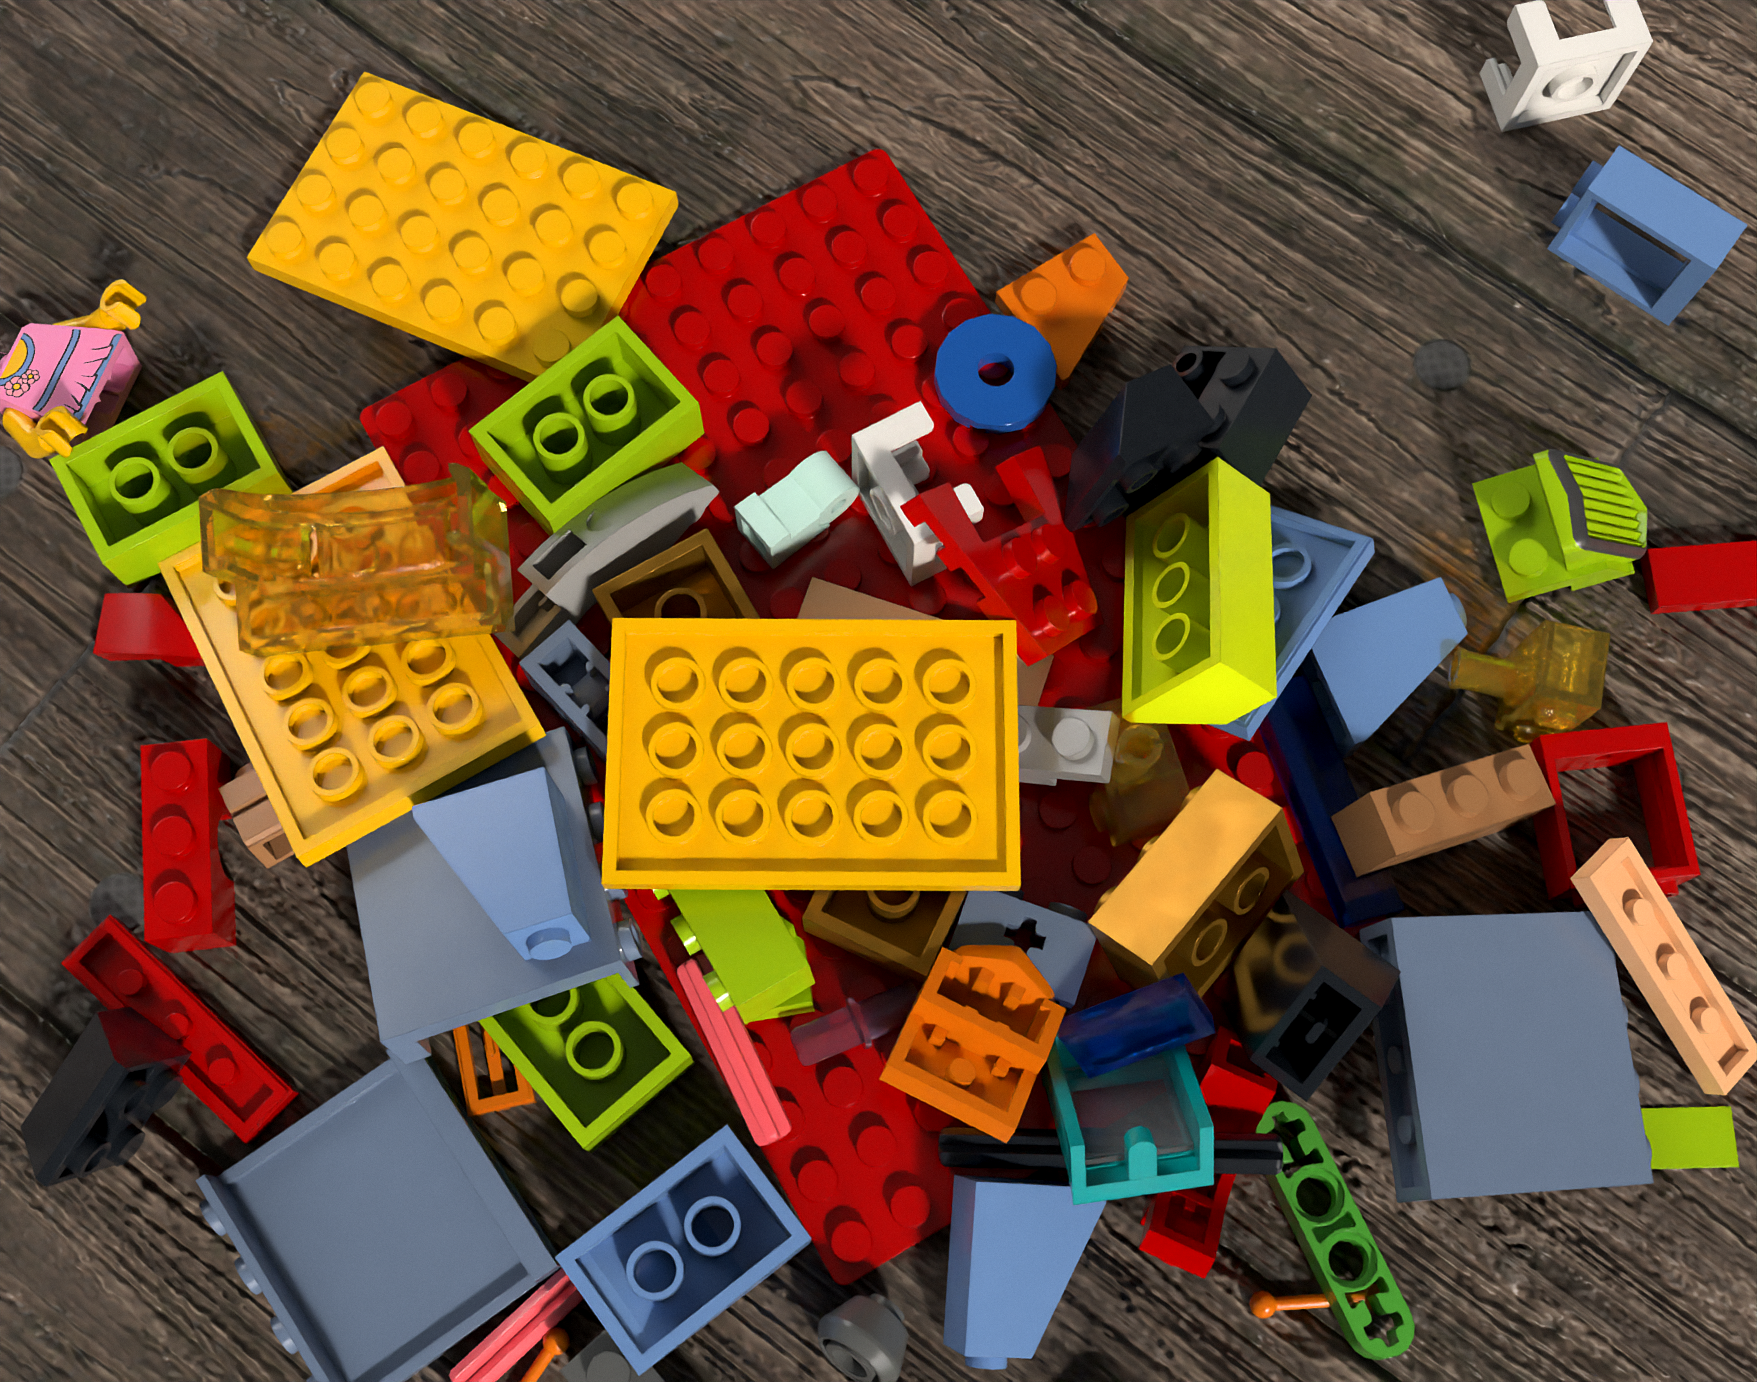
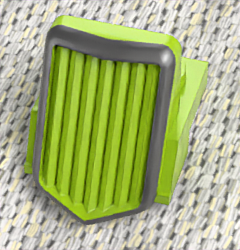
[1472,449,1648,603]

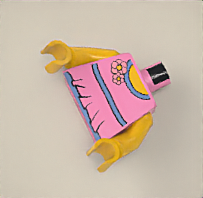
[0,279,147,459]

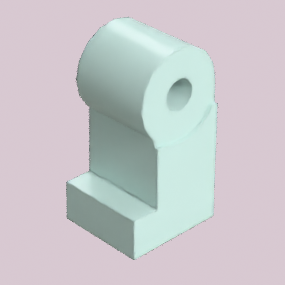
[734,451,860,569]

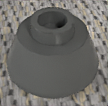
[818,1293,908,1382]

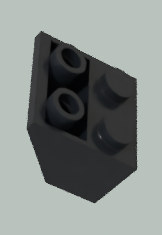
[1172,346,1312,486]
[1064,364,1215,532]
[1213,889,1401,1102]
[21,1007,192,1187]

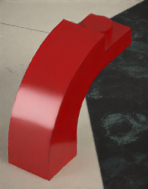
[1139,1026,1278,1279]

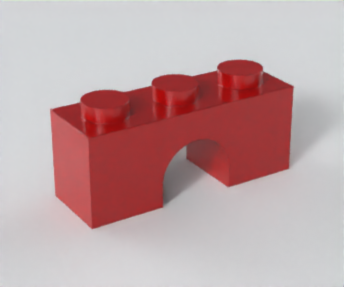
[140,738,236,953]

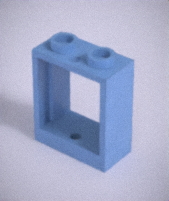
[1547,145,1747,326]

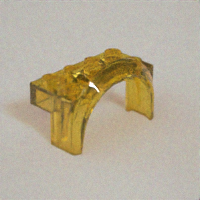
[198,463,515,657]

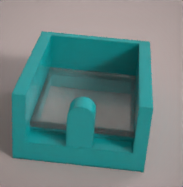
[1041,1012,1214,1205]

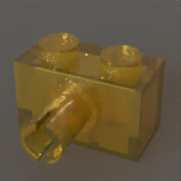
[1448,620,1611,744]
[1084,698,1190,847]

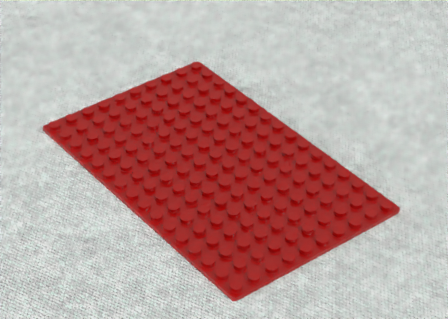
[360,149,1386,1285]

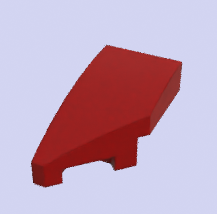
[93,593,206,667]

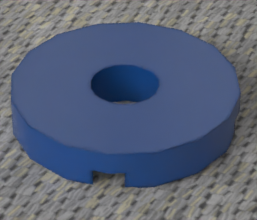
[934,314,1057,435]

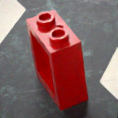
[1529,722,1701,908]

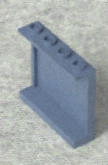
[346,726,643,1064]
[1359,911,1654,1203]
[195,1049,561,1382]

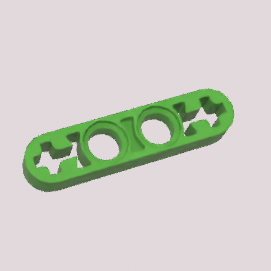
[1254,1101,1415,1360]

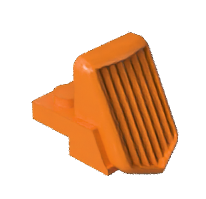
[879,945,1066,1144]

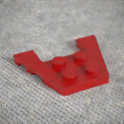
[900,445,1104,667]

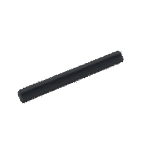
[938,1127,1283,1175]

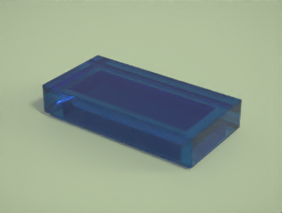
[1058,973,1215,1079]

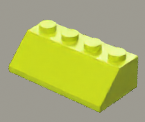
[1122,457,1277,725]

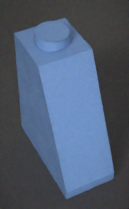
[1298,577,1468,760]
[412,767,592,961]
[943,1175,1106,1370]

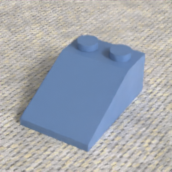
[555,1125,812,1376]

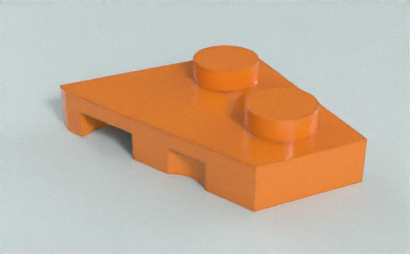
[995,233,1129,390]

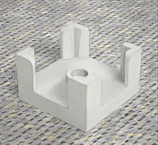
[1480,0,1653,132]
[852,401,984,587]

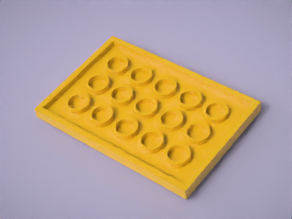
[247,71,679,383]
[157,446,546,868]
[601,618,1021,891]

